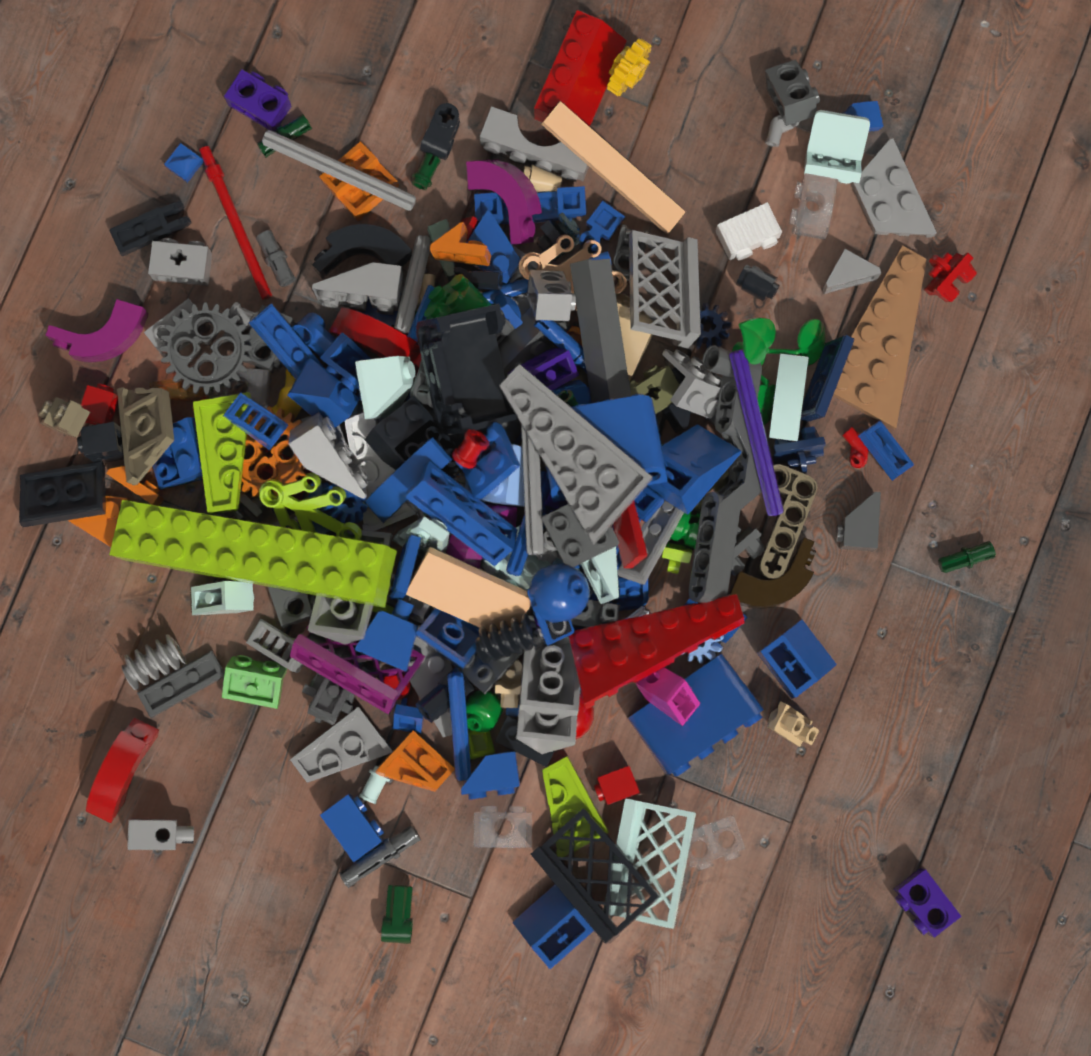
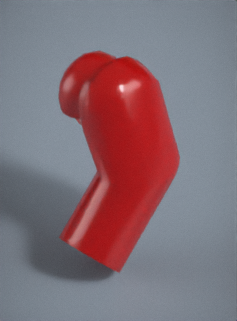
[842,427,869,468]

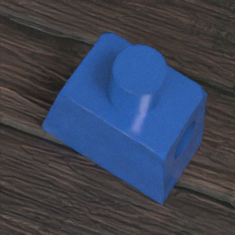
[355,599,419,672]

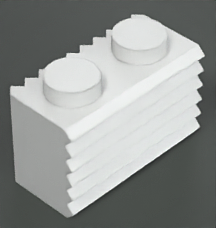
[716,202,782,261]

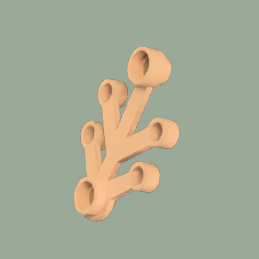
[519,235,627,311]

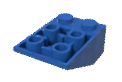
[648,424,742,515]

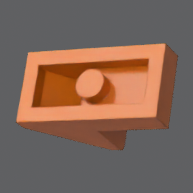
[430,222,491,266]
[106,466,164,506]

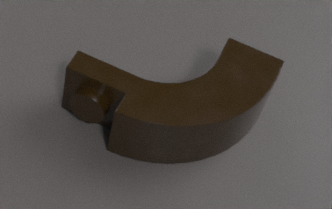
[729,537,816,609]

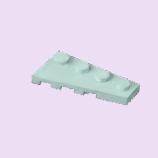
[392,517,449,560]

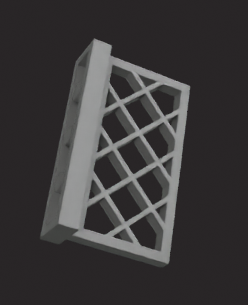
[629,230,701,348]

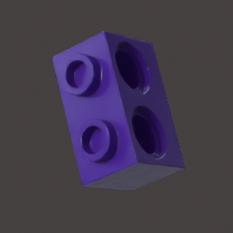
[224,69,292,132]
[894,868,962,938]

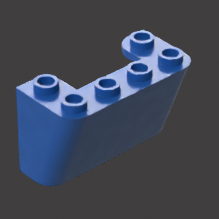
[546,394,667,502]
[627,654,764,776]

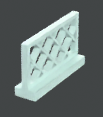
[604,798,696,929]

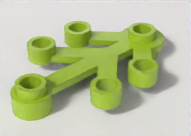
[259,473,362,541]

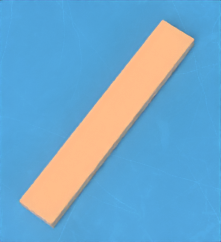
[541,101,685,234]

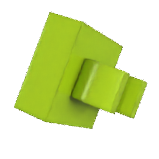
[662,541,692,574]

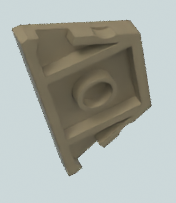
[117,388,174,486]

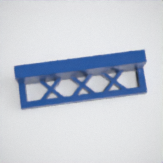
[405,461,518,566]

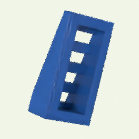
[223,393,288,450]

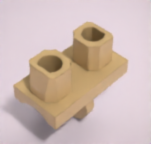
[495,659,523,708]
[768,701,819,747]

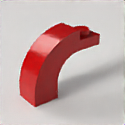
[329,307,420,378]
[85,718,159,823]

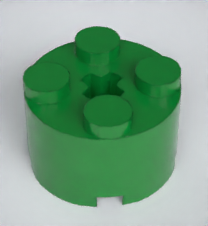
[424,274,491,319]

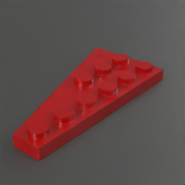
[569,594,744,710]

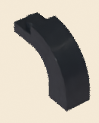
[312,224,412,279]

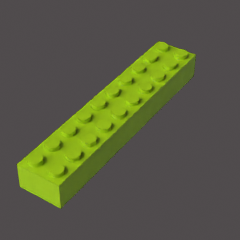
[109,500,397,608]

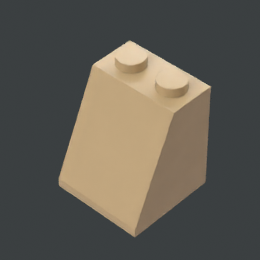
[616,293,663,382]

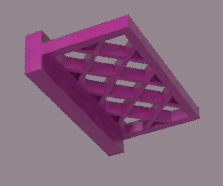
[290,623,425,714]

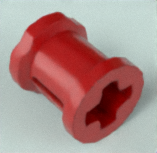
[452,429,489,469]

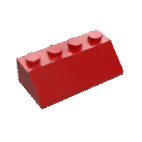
[534,10,627,127]

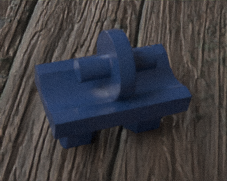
[772,426,826,474]

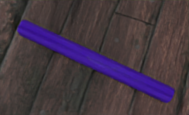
[729,349,784,516]

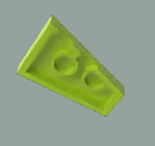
[542,756,609,857]

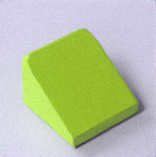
[468,730,495,760]

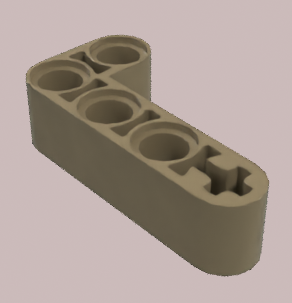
[758,464,818,580]

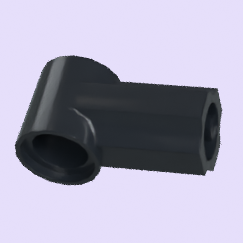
[416,667,475,723]

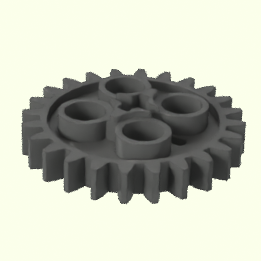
[159,302,253,396]

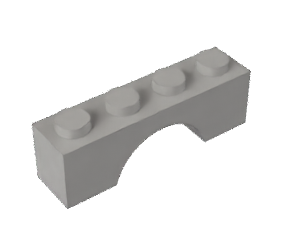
[480,106,589,182]

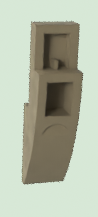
[38,397,90,438]

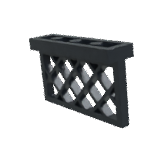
[530,808,661,944]

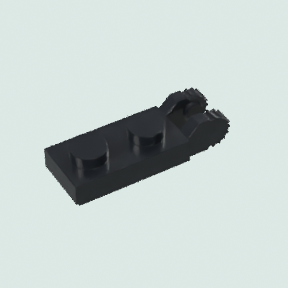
[109,201,192,257]

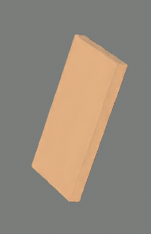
[406,547,531,632]

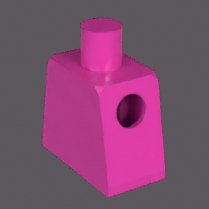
[636,667,700,726]

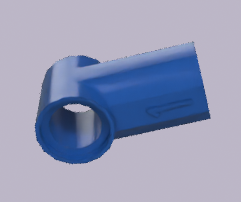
[292,313,336,357]

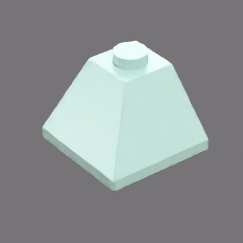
[355,356,415,419]

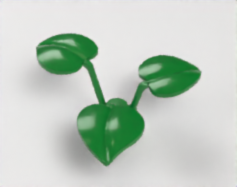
[732,318,826,426]

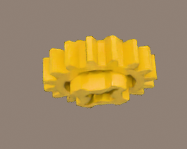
[607,38,652,96]

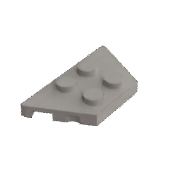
[852,138,937,238]

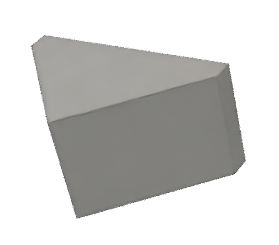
[822,249,881,294]

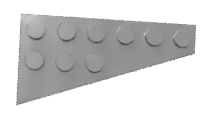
[500,364,652,545]

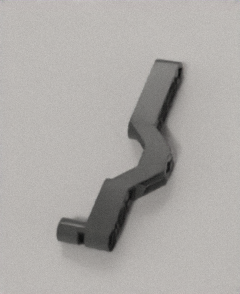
[689,345,762,603]

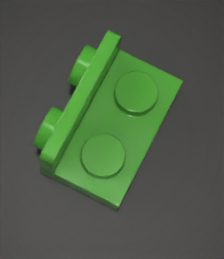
[222,655,287,709]

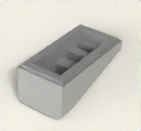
[246,619,303,673]

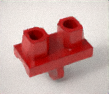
[924,252,977,302]

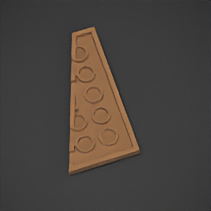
[833,245,927,430]

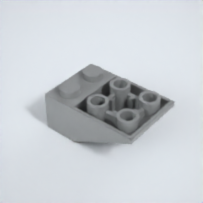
[312,263,405,315]
[288,412,368,499]

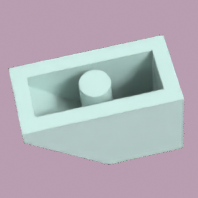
[191,581,254,615]

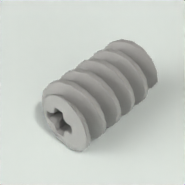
[121,634,187,690]

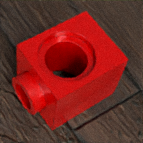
[81,383,118,425]
[594,765,640,805]

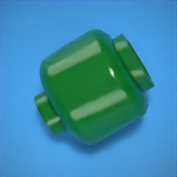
[466,690,503,732]

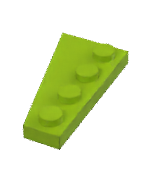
[193,392,251,515]

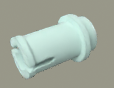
[359,765,390,804]

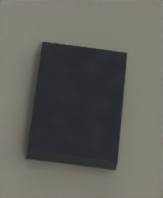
[19,461,106,527]

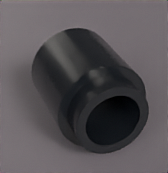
[736,264,780,302]

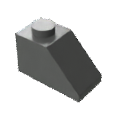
[835,492,881,551]

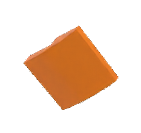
[319,141,400,221]

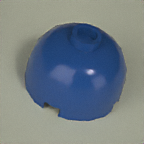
[530,564,590,623]

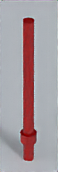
[199,146,272,300]

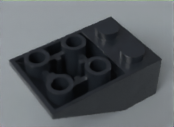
[364,396,461,484]

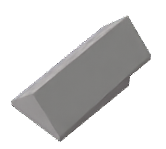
[308,529,393,645]
[516,628,580,754]

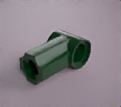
[381,885,413,944]

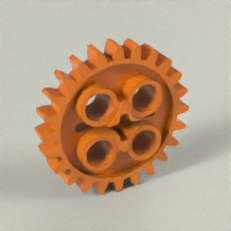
[241,406,307,498]

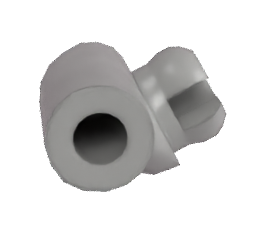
[766,115,800,147]

